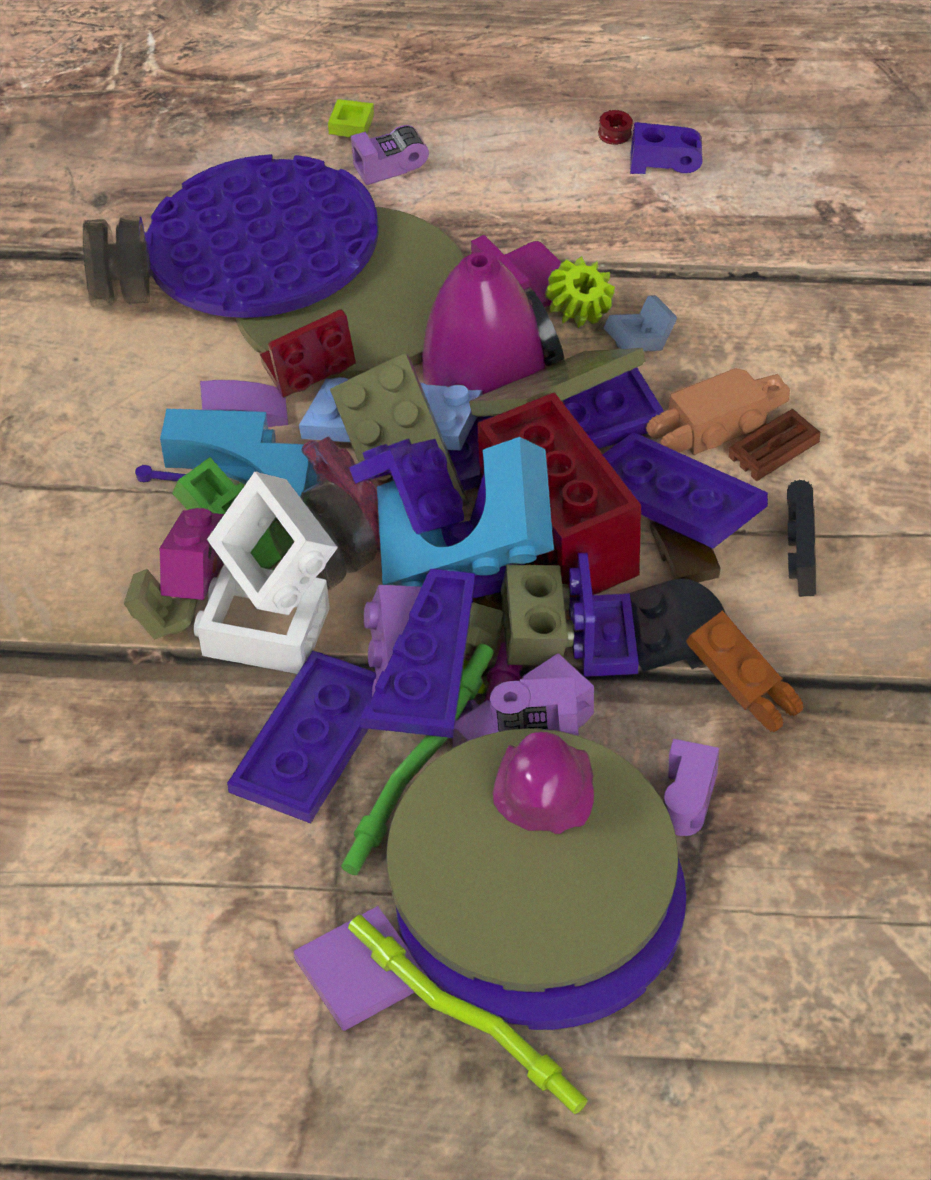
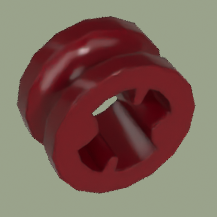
[598,110,633,145]

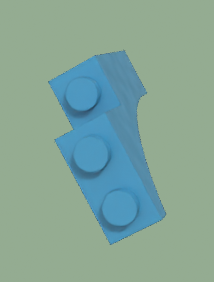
[160,409,320,536]

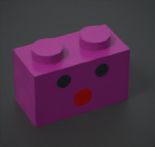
[159,508,224,600]

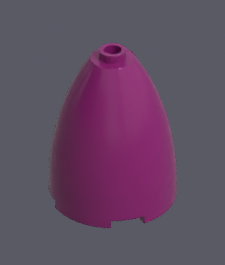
[423,252,545,395]

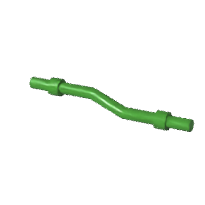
[341,644,494,875]

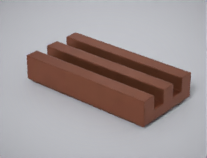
[729,409,821,481]

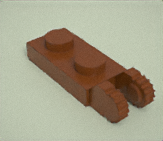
[686,610,804,732]

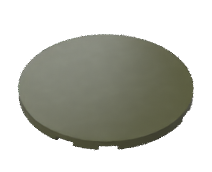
[235,207,464,380]
[387,729,678,992]

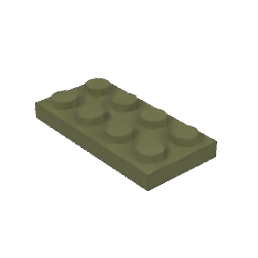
[330,353,469,510]

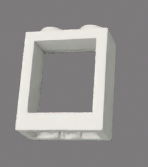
[207,472,338,615]
[194,564,330,674]

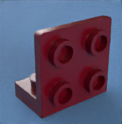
[260,309,356,398]

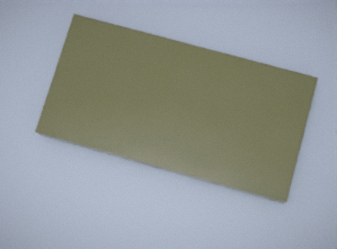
[469,348,646,416]

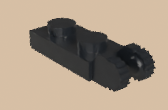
[787,479,817,597]

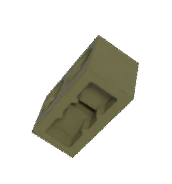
[501,565,574,665]

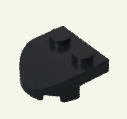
[630,579,728,672]

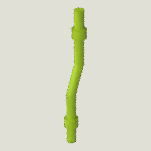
[348,915,588,1114]

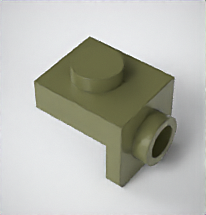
[124,569,198,640]
[465,602,504,657]

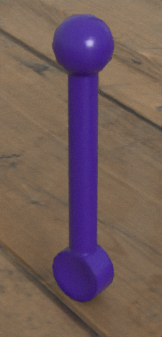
[135,465,186,482]

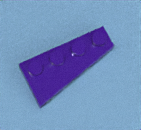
[360,569,475,738]

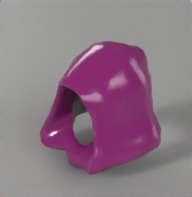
[493,732,594,834]

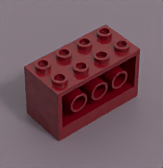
[478,392,641,597]

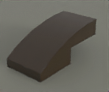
[650,521,721,583]

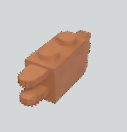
[646,368,790,455]

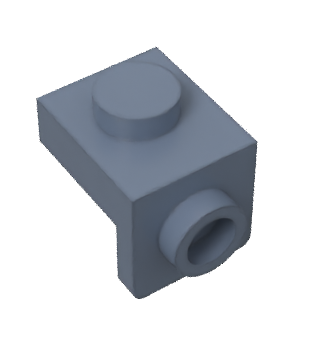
[603,295,677,351]

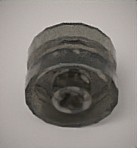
[83,216,151,307]
[269,480,377,591]

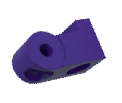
[630,122,703,174]

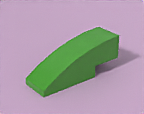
[172,457,294,569]

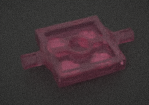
[302,436,381,552]

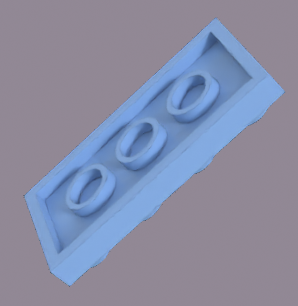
[299,377,483,450]

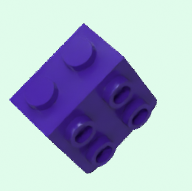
[349,439,464,535]
[569,553,639,677]

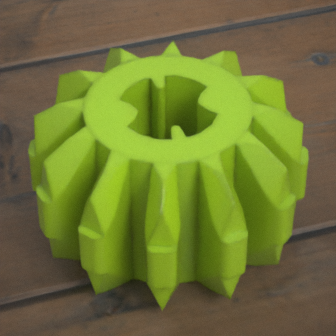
[545,256,615,328]

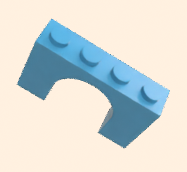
[377,437,554,587]

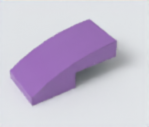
[200,380,288,427]

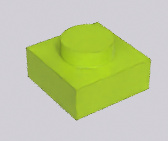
[328,99,374,138]

